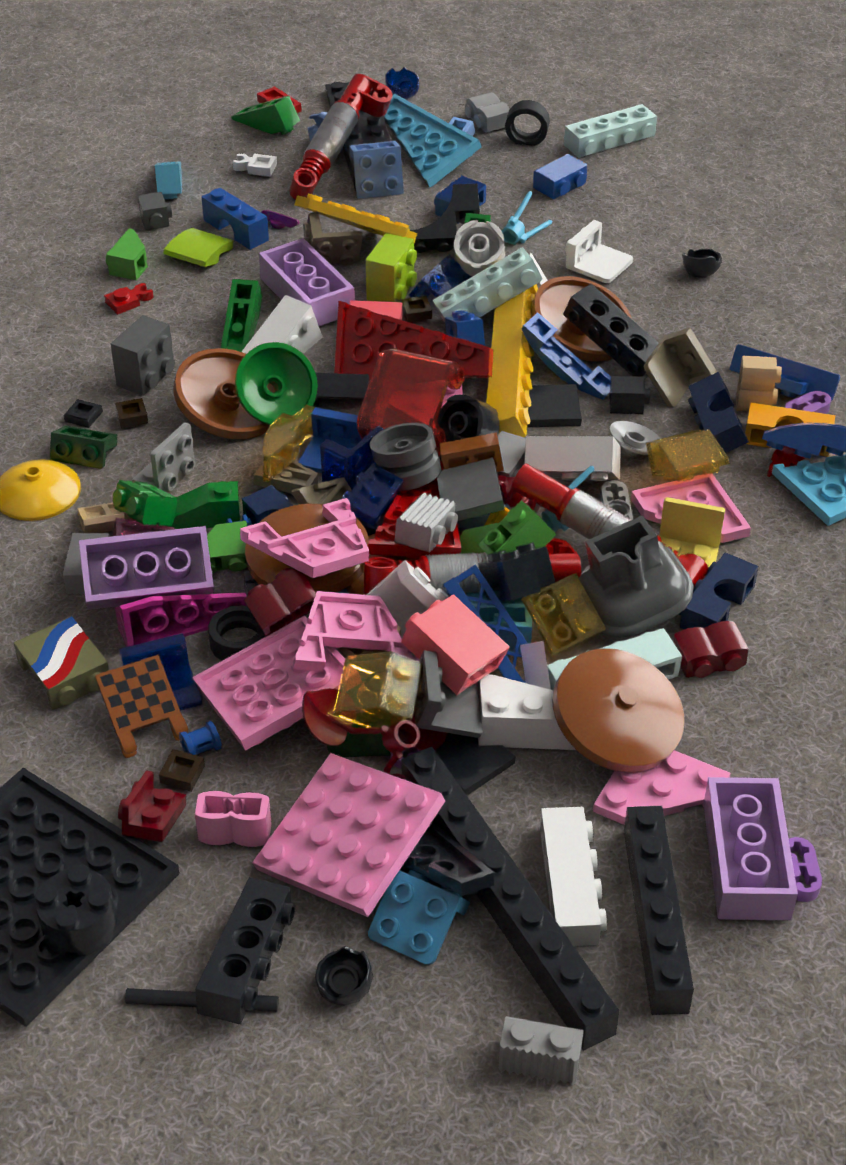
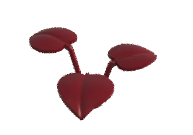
[302,688,448,780]

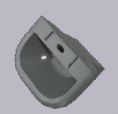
[571,515,694,637]

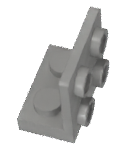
[132,422,196,492]

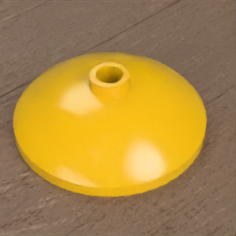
[0,459,81,521]

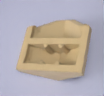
[77,503,137,533]

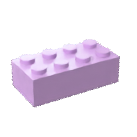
[259,238,355,326]
[79,526,214,610]
[703,777,798,920]

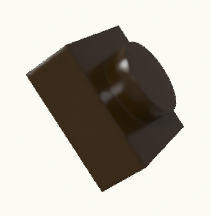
[401,296,432,322]
[115,398,148,428]
[159,749,205,792]

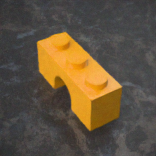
[745,403,836,457]

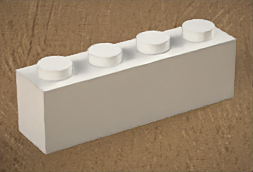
[540,807,607,946]

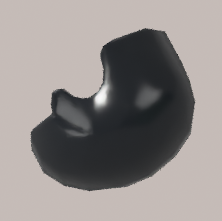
[682,249,722,278]
[315,946,373,1006]

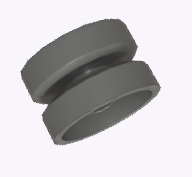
[369,423,441,491]

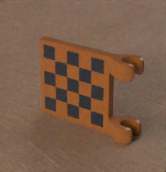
[95,655,188,758]

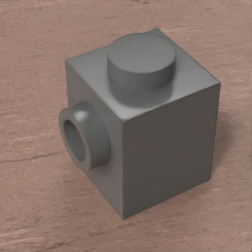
[138,192,172,230]

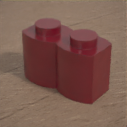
[244,568,316,636]
[673,621,749,678]

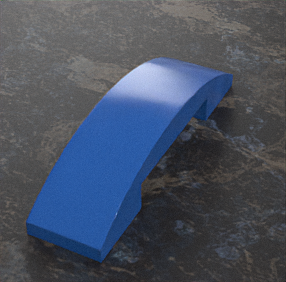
[521,312,611,400]

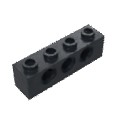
[563,284,659,379]
[195,877,296,1025]

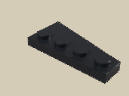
[403,821,494,896]

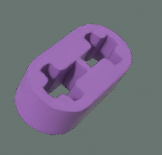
[785,391,831,414]
[789,837,822,902]

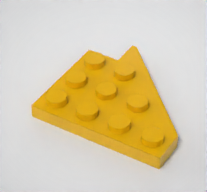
[294,193,417,243]

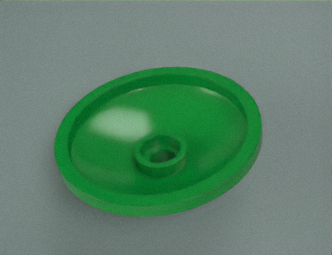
[235,342,318,426]

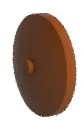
[531,276,632,362]
[173,348,275,439]
[245,504,369,593]
[553,649,684,773]

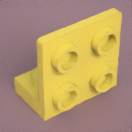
[659,497,725,569]

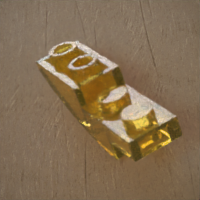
[262,405,315,482]

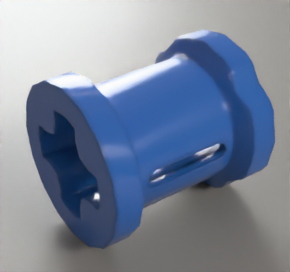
[179,721,222,755]

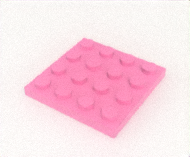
[192,615,363,751]
[252,753,445,917]

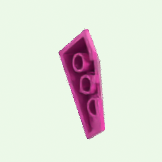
[115,592,247,653]

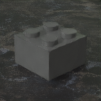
[110,315,175,396]

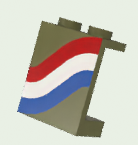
[13,616,109,710]

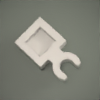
[233,154,277,177]

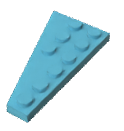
[383,94,481,187]
[772,454,846,526]

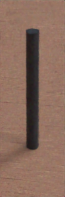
[125,988,279,1012]

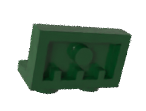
[50,426,118,469]

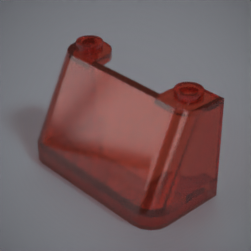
[357,348,465,456]

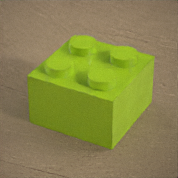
[366,233,417,302]

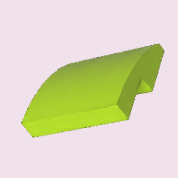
[163,228,234,267]

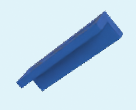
[443,564,528,683]

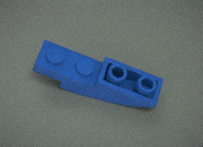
[762,422,846,459]

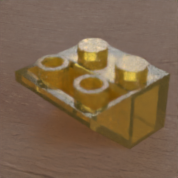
[646,430,730,481]
[521,573,606,656]

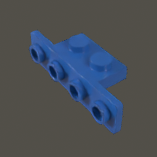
[730,344,840,401]

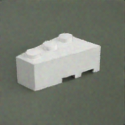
[242,295,323,354]
[525,436,621,481]
[477,674,576,750]

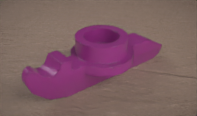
[261,210,300,229]

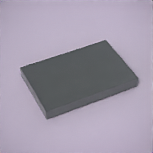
[437,458,505,521]

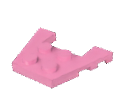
[240,498,369,578]
[293,591,419,677]

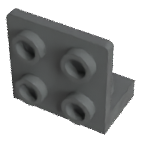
[411,650,483,738]

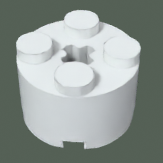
[454,220,505,278]

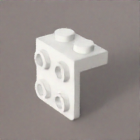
[565,220,633,283]
[367,560,448,638]

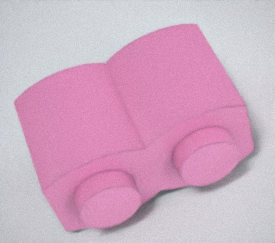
[195,791,271,847]

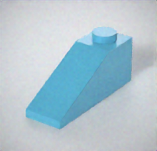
[155,161,182,199]

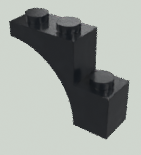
[410,183,480,253]

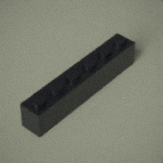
[624,806,694,1015]

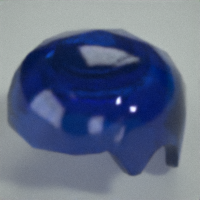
[385,67,420,99]

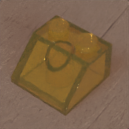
[333,651,422,728]

